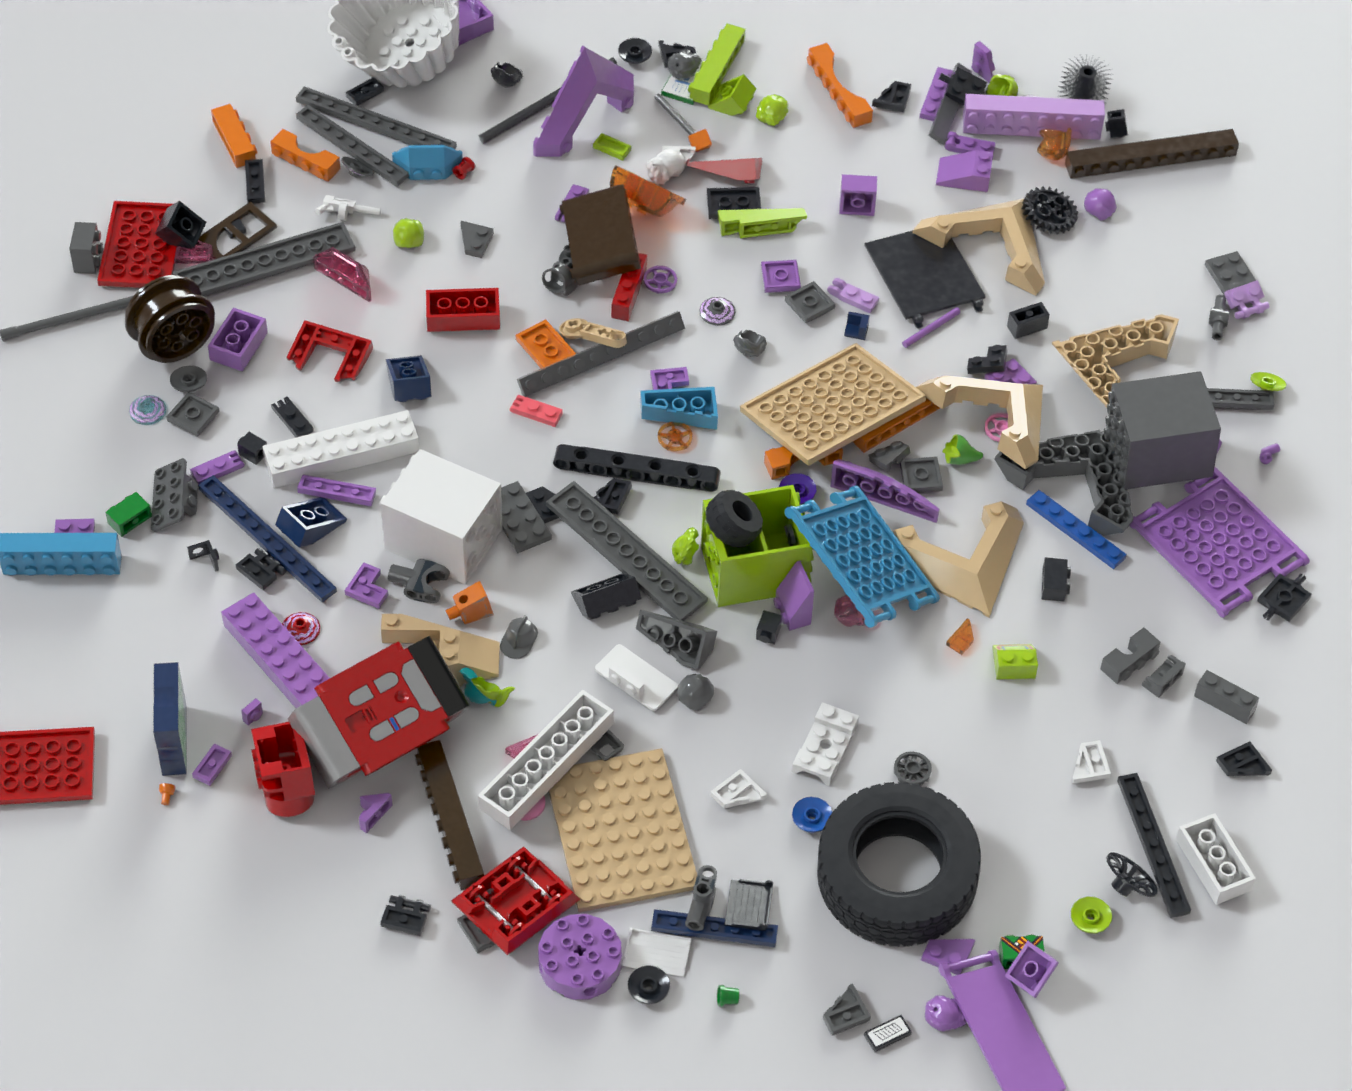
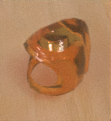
[1037,128,1072,161]

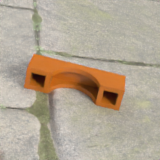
[270,129,341,182]
[764,446,843,480]

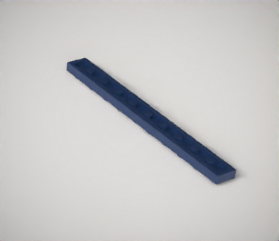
[198,475,337,603]

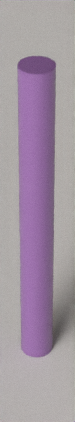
[902,307,960,348]

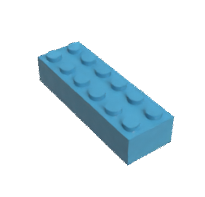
[0,533,122,576]

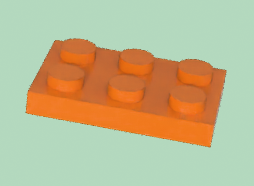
[515,319,576,368]

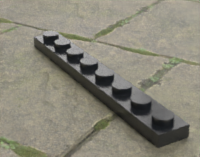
[1117,773,1191,918]

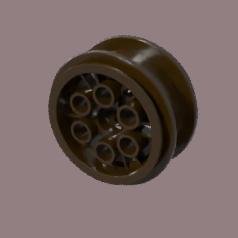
[125,275,215,363]

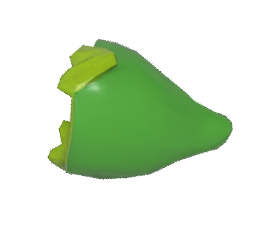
[942,434,983,465]

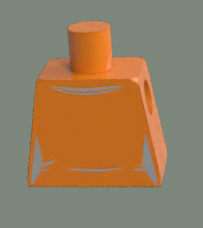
[445,581,494,624]

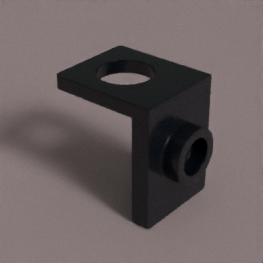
[187,540,220,572]

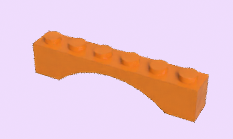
[807,43,873,128]

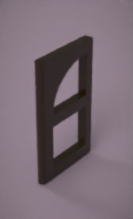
[197,202,277,259]

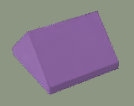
[1004,941,1059,998]

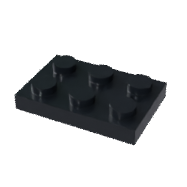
[706,187,761,219]

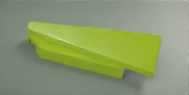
[718,208,807,238]

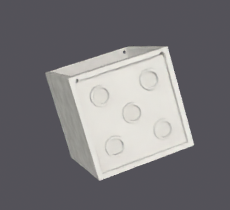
[380,449,503,584]

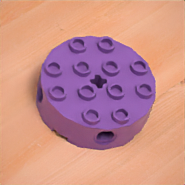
[538,914,622,1000]

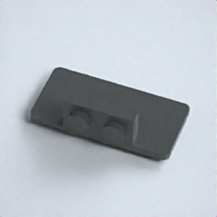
[151,458,198,532]

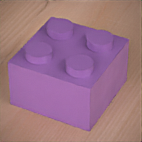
[839,174,877,216]

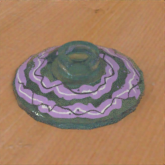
[129,395,166,425]

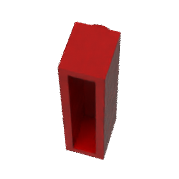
[611,253,647,322]

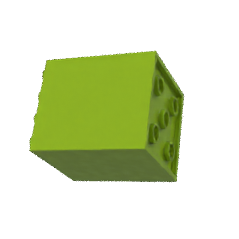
[700,485,814,607]

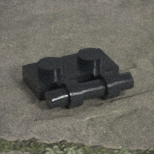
[236,548,287,590]
[380,895,431,936]

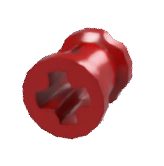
[452,157,475,180]

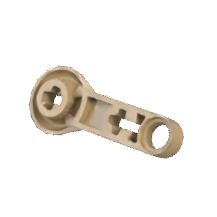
[559,318,627,348]

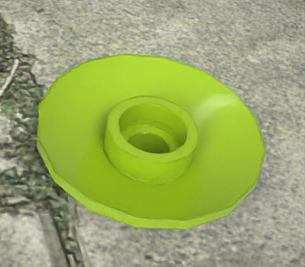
[1250,372,1287,391]
[1071,896,1112,934]

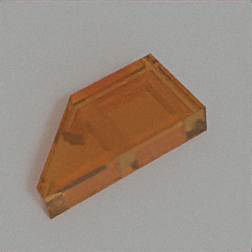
[946,618,974,655]

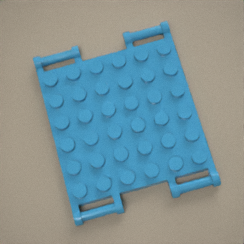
[785,486,940,628]

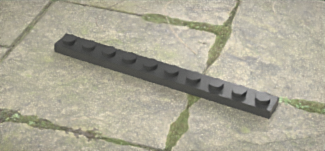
[296,86,457,149]
[517,311,685,396]

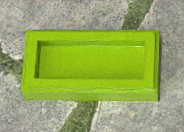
[593,133,631,161]

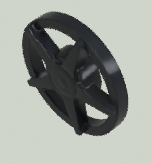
[784,524,797,547]

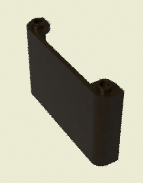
[559,184,641,286]

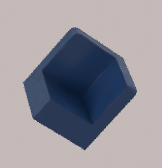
[844,311,870,340]

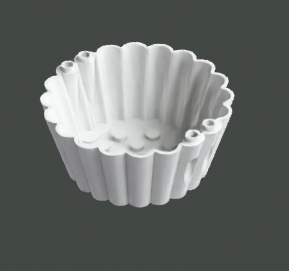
[327,0,459,88]

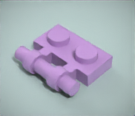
[1224,280,1269,319]

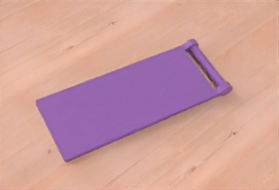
[938,950,1066,1091]

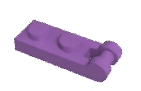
[945,132,996,153]

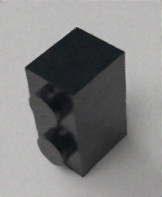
[1007,302,1050,339]
[1041,557,1071,602]

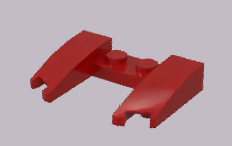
[286,320,373,382]

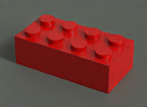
[426,288,500,332]

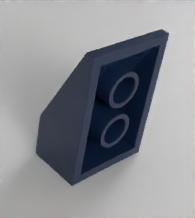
[386,355,432,402]
[275,497,347,548]

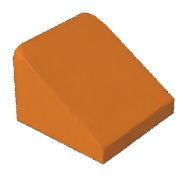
[688,129,712,152]

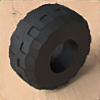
[706,490,763,547]

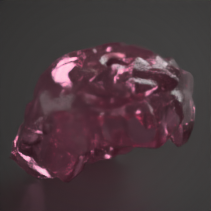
[834,595,865,627]

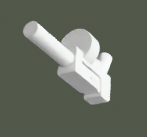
[315,195,381,220]

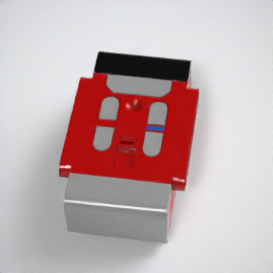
[288,636,471,789]

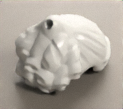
[645,148,686,185]

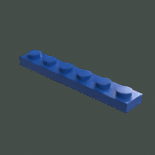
[1026,490,1127,569]

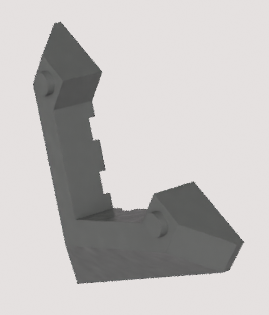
[994,430,1134,535]

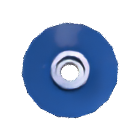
[792,797,832,833]

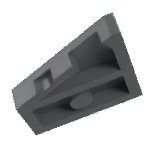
[823,983,871,1036]

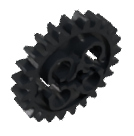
[1021,186,1079,235]

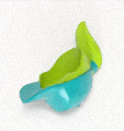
[460,668,515,707]

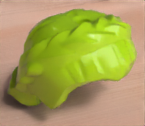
[986,74,1018,96]
[756,94,789,126]
[672,527,699,565]

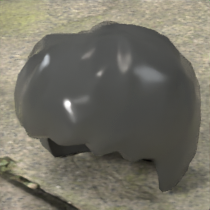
[677,674,714,711]

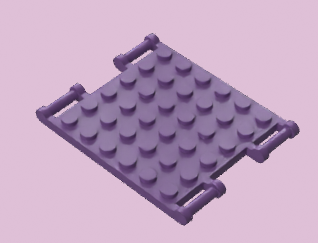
[1129,467,1310,618]

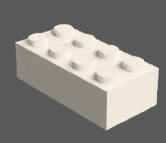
[1176,813,1256,905]

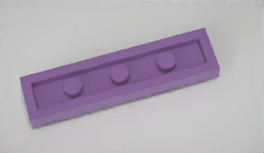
[919,67,953,121]
[297,475,376,506]

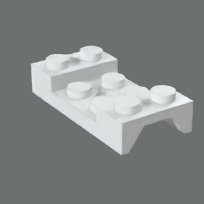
[792,702,859,786]

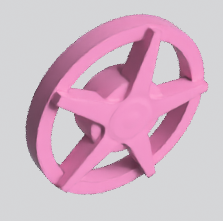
[984,413,1008,442]

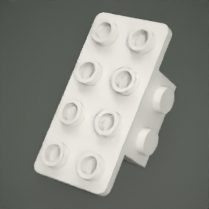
[595,644,678,711]

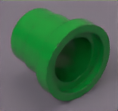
[717,985,739,1006]

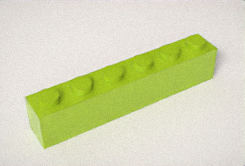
[688,23,746,106]

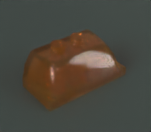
[610,165,686,217]

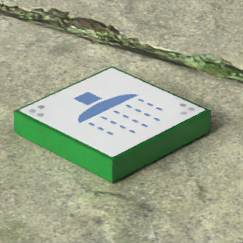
[661,75,695,105]

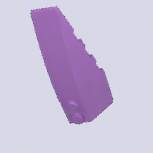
[830,459,939,523]

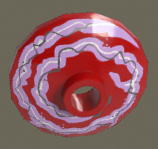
[282,612,320,645]

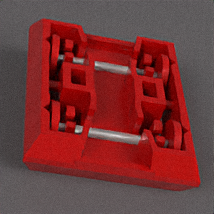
[451,846,580,956]

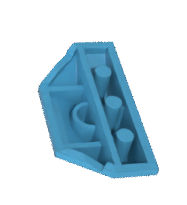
[392,145,463,180]

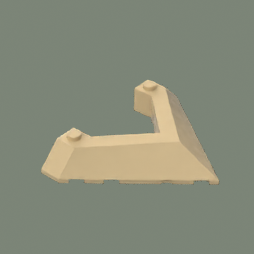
[912,199,1045,296]
[1052,314,1179,408]
[916,376,1043,469]
[893,501,1024,618]

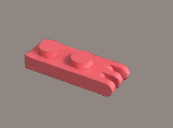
[509,395,563,427]

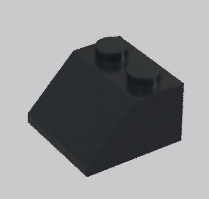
[155,200,207,249]

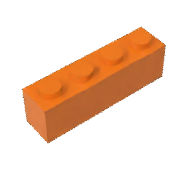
[211,103,258,168]

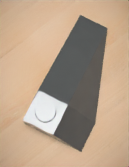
[636,610,717,670]

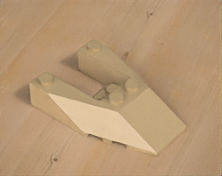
[381,614,500,688]

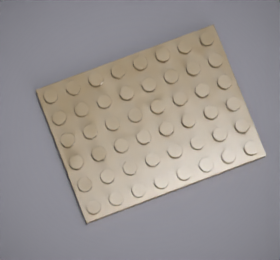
[740,343,926,466]
[548,748,697,912]

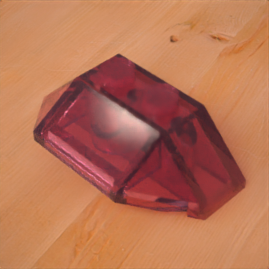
[313,247,372,302]

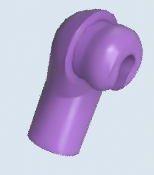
[1259,443,1280,464]

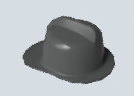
[500,615,538,659]

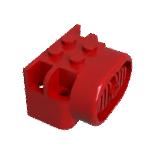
[251,722,315,817]

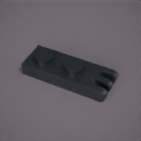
[271,396,314,438]

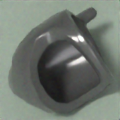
[542,261,578,296]

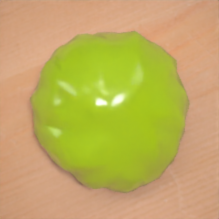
[393,218,424,248]

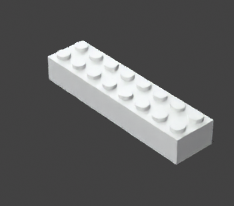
[262,410,419,488]
[478,690,614,830]

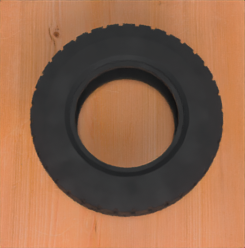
[817,782,981,947]

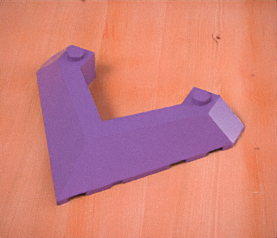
[533,45,634,157]

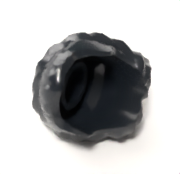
[490,61,523,87]

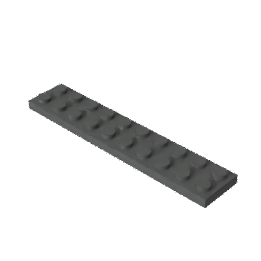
[173,222,356,296]
[546,481,708,621]

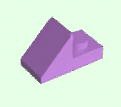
[359,793,393,833]

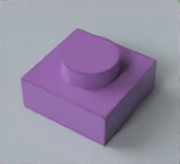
[241,698,263,726]

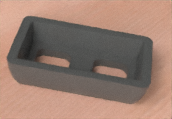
[590,729,624,761]

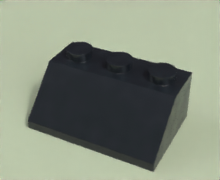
[571,573,642,619]

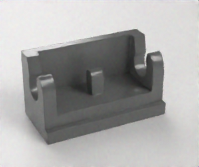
[1142,655,1186,698]

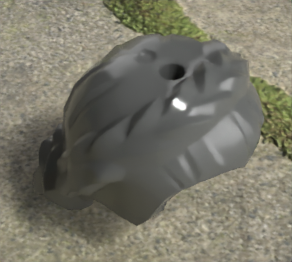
[668,49,702,79]
[733,330,767,357]

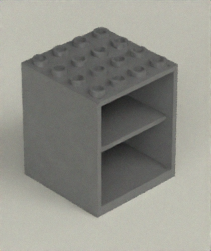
[1104,371,1221,490]

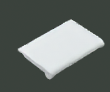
[622,927,692,978]

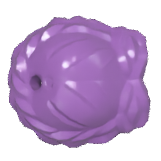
[925,995,967,1031]

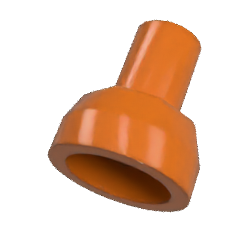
[159,783,176,805]

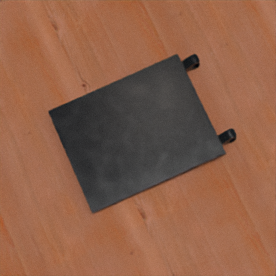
[864,230,985,328]

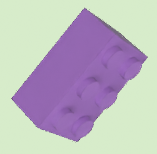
[208,307,268,372]

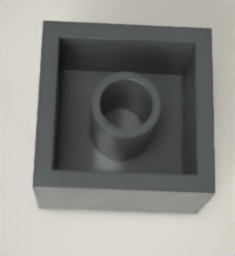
[69,222,103,274]

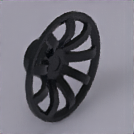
[1106,852,1158,897]

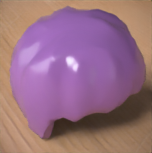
[1084,188,1117,221]

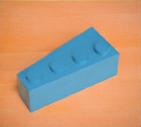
[640,387,718,430]

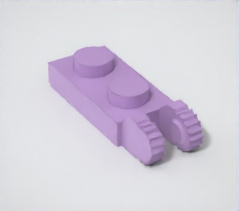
[827,278,879,313]

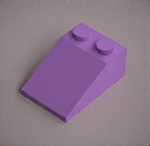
[936,150,993,192]
[773,561,814,631]

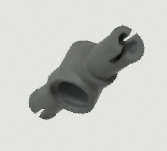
[1209,295,1229,341]

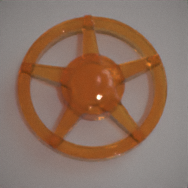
[658,422,693,451]

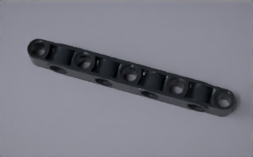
[553,444,721,492]

